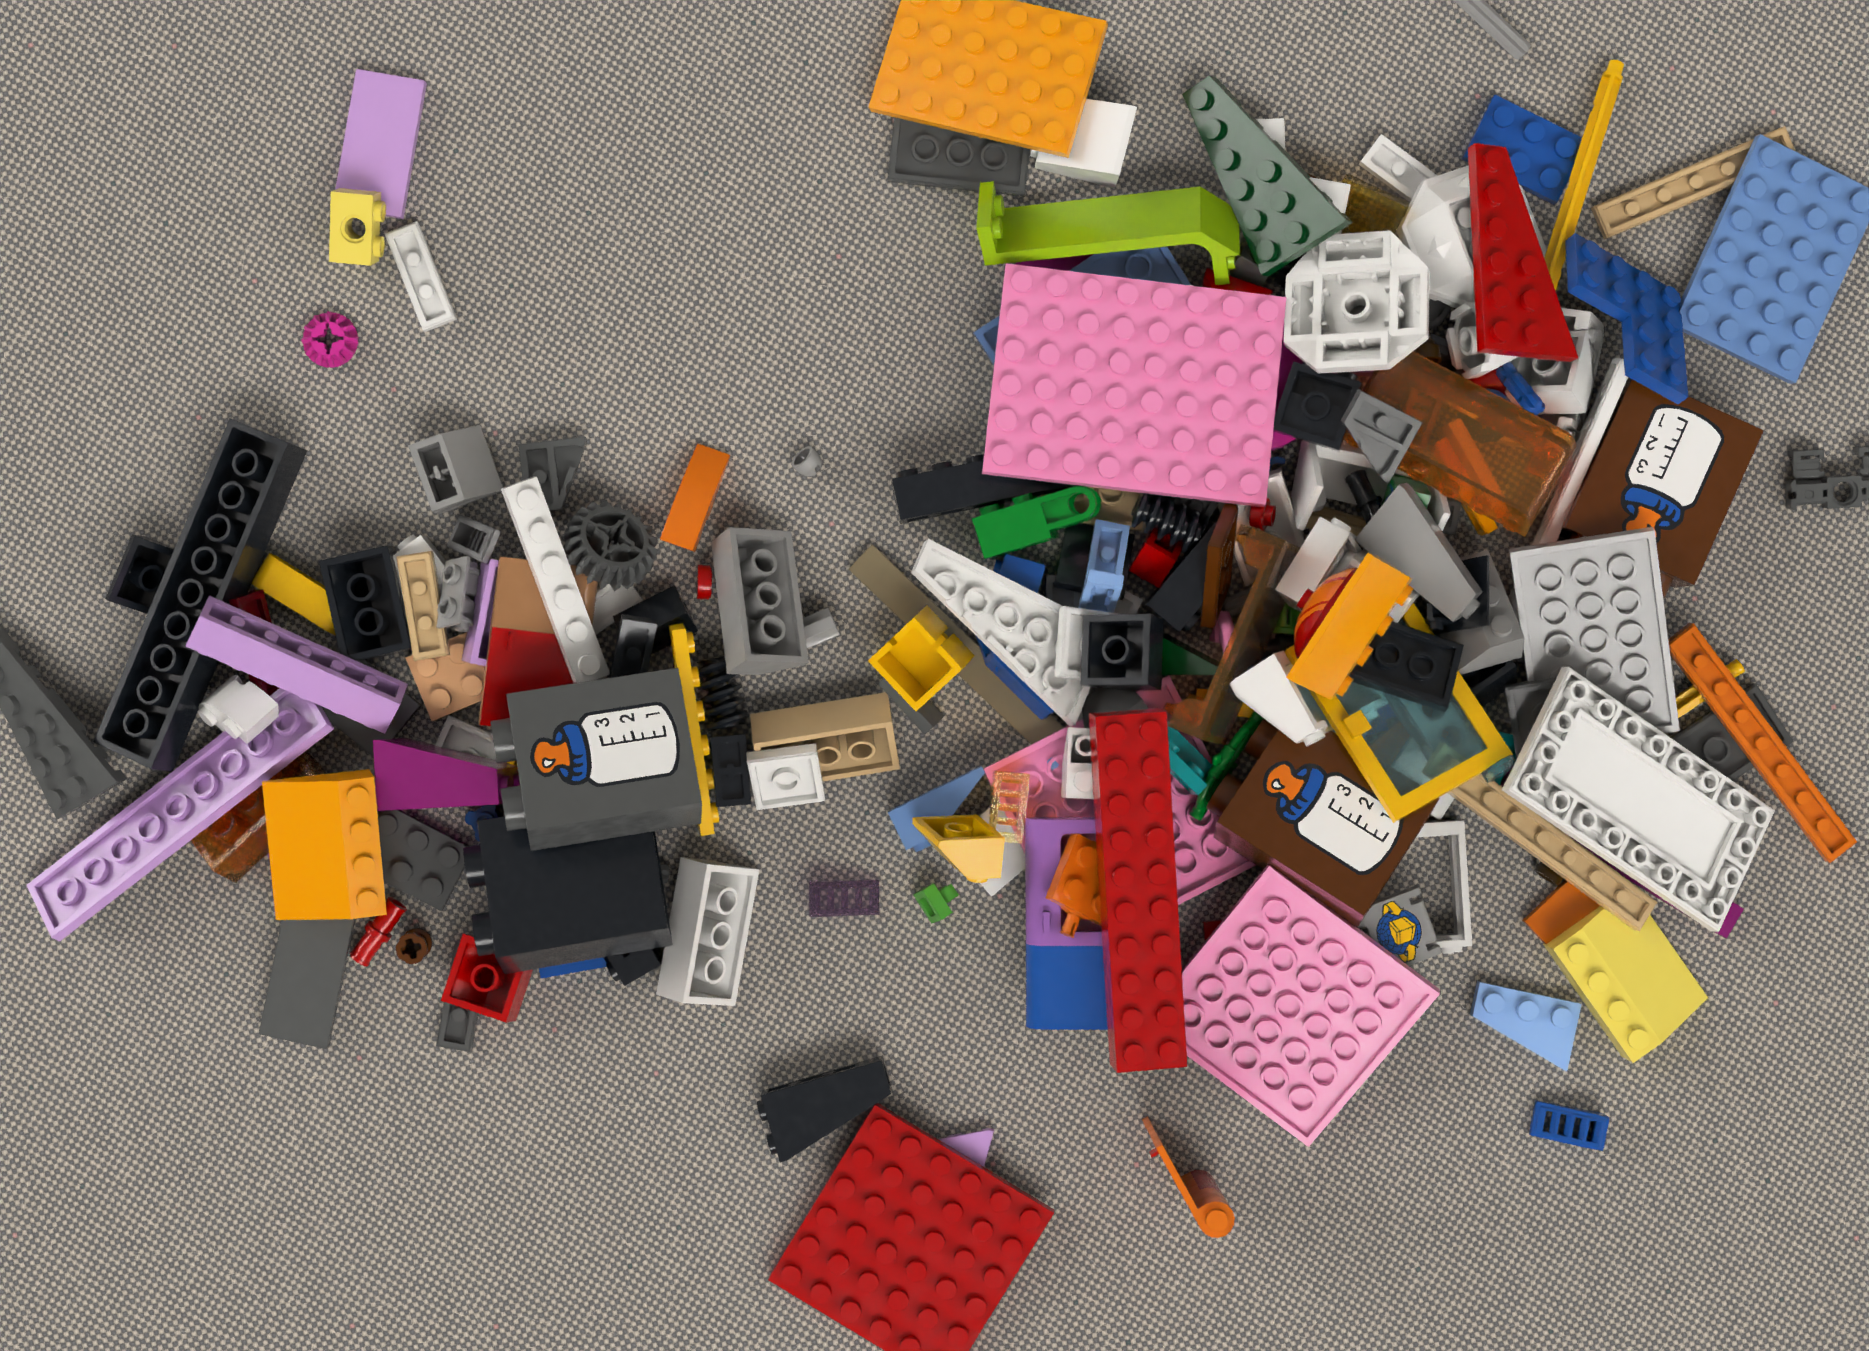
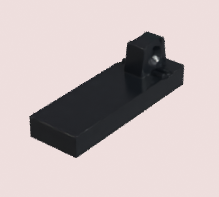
[609,614,657,678]

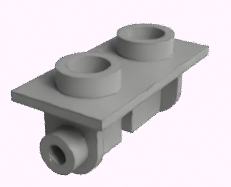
[436,556,480,632]

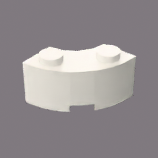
[198,675,279,744]

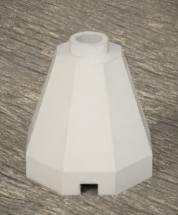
[1446,302,1517,379]

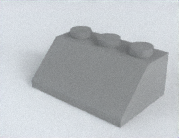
[1423,550,1525,675]

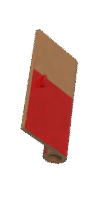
[478,556,598,726]

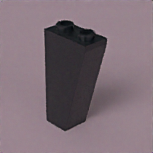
[757,1056,892,1162]

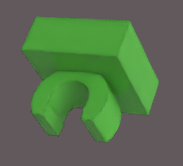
[913,883,959,924]

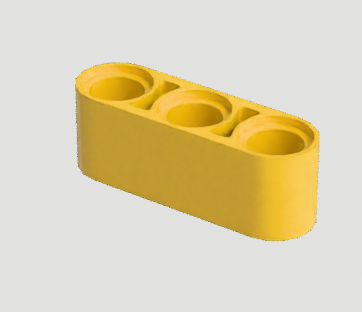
[251,553,336,635]

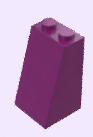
[373,738,520,811]

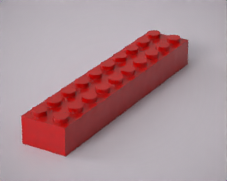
[1089,708,1187,1073]

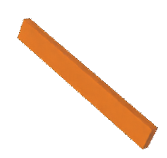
[1668,623,1857,863]

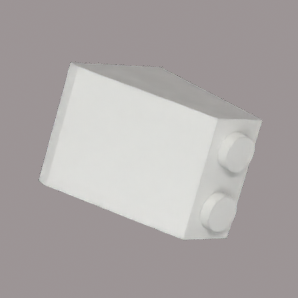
[1030,99,1137,189]

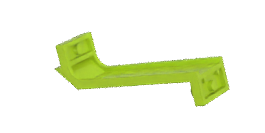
[976,181,1240,285]

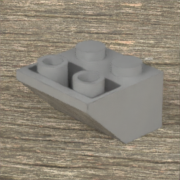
[408,425,504,514]

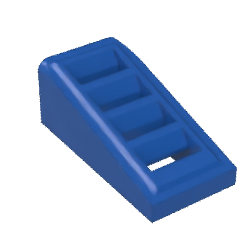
[1529,1100,1609,1151]

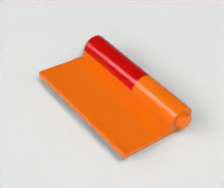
[1142,1116,1235,1238]

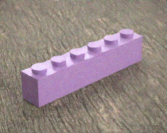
[186,596,408,734]

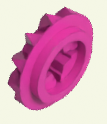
[301,312,358,368]

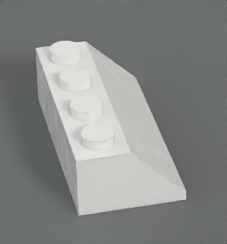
[656,857,759,1006]

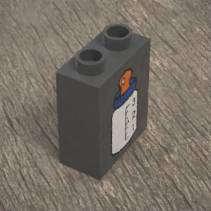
[490,668,702,851]

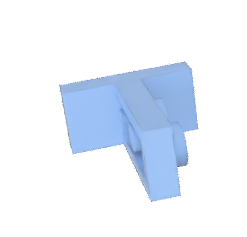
[1078,519,1130,613]

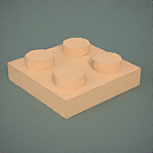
[405,632,485,722]

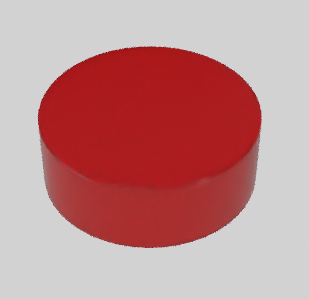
[697,565,712,600]

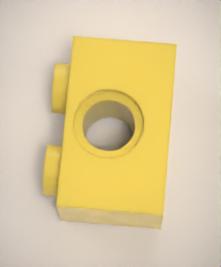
[329,188,386,266]

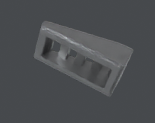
[447,514,501,564]

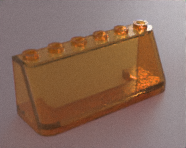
[1344,351,1576,537]

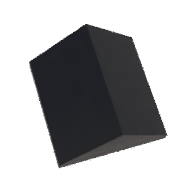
[105,534,175,614]

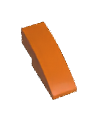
[660,443,731,552]

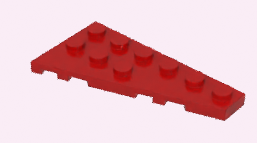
[1468,143,1578,362]

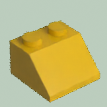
[912,814,1005,883]

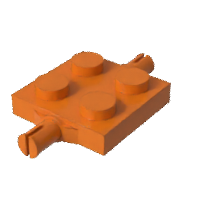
[1045,833,1101,938]

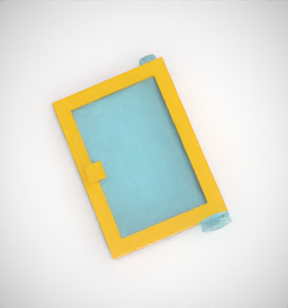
[1285,603,1516,823]

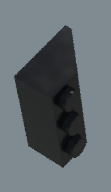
[319,545,412,661]

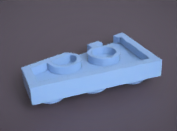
[1470,981,1582,1072]

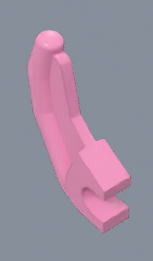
[1209,611,1238,670]

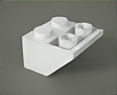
[1061,727,1094,799]

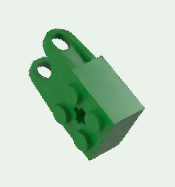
[972,486,1102,559]

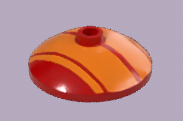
[1294,567,1357,659]

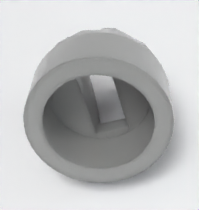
[791,446,822,477]

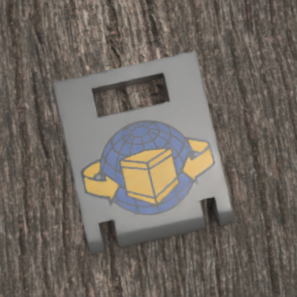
[1358,886,1442,966]

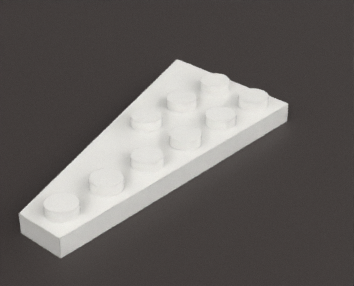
[911,539,1090,727]

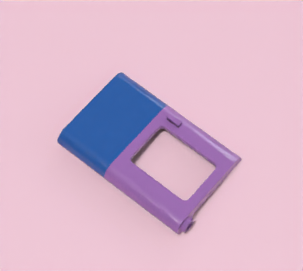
[1025,817,1108,1030]

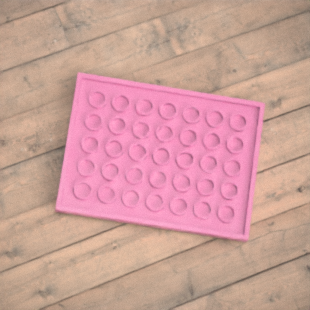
[982,263,1286,507]

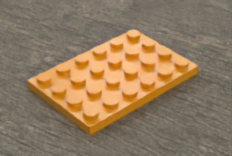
[868,0,1108,158]

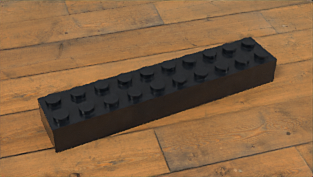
[93,418,308,772]

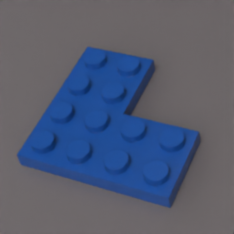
[1565,233,1688,404]

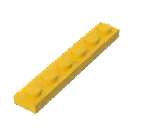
[669,623,719,836]

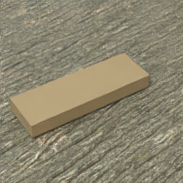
[396,551,451,661]

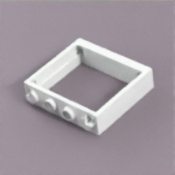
[1417,819,1472,954]

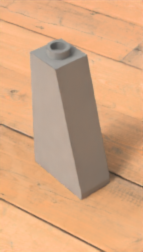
[1355,483,1483,622]

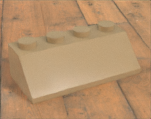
[750,692,900,781]

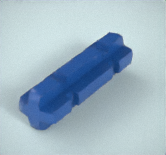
[1496,363,1545,417]

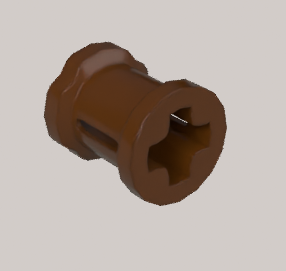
[395,928,433,964]

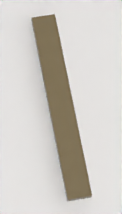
[849,544,1064,744]

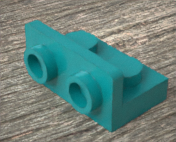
[1167,722,1212,795]

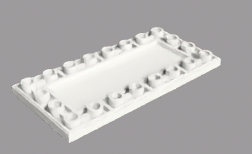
[1502,667,1775,932]

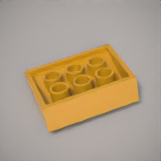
[1286,553,1414,700]
[262,769,387,920]

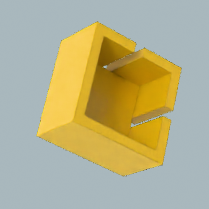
[868,605,975,711]

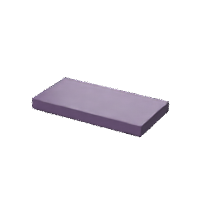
[335,69,427,219]

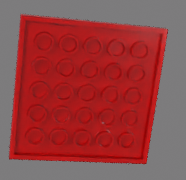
[768,1103,1054,1351]

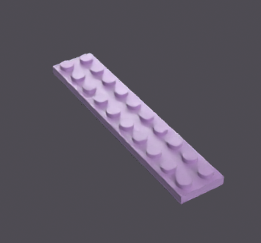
[26,688,334,941]

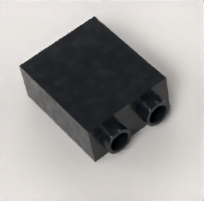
[463,816,673,974]

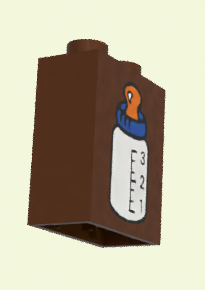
[1559,377,1764,598]
[1206,719,1440,928]

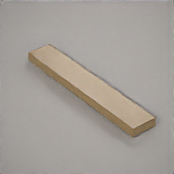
[1591,126,1795,240]

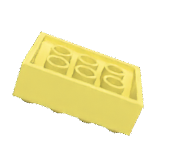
[1543,906,1708,1063]

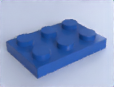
[1462,95,1582,205]

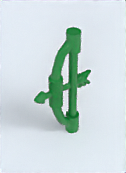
[1189,711,1264,821]

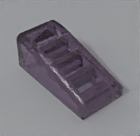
[809,879,880,917]

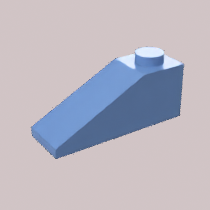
[888,766,985,852]

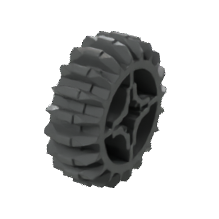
[563,500,658,592]

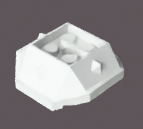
[1396,165,1547,308]
[1284,230,1430,374]

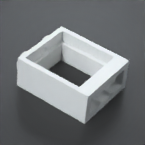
[1275,517,1362,612]

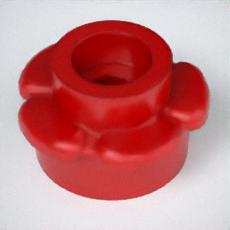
[1249,498,1276,532]

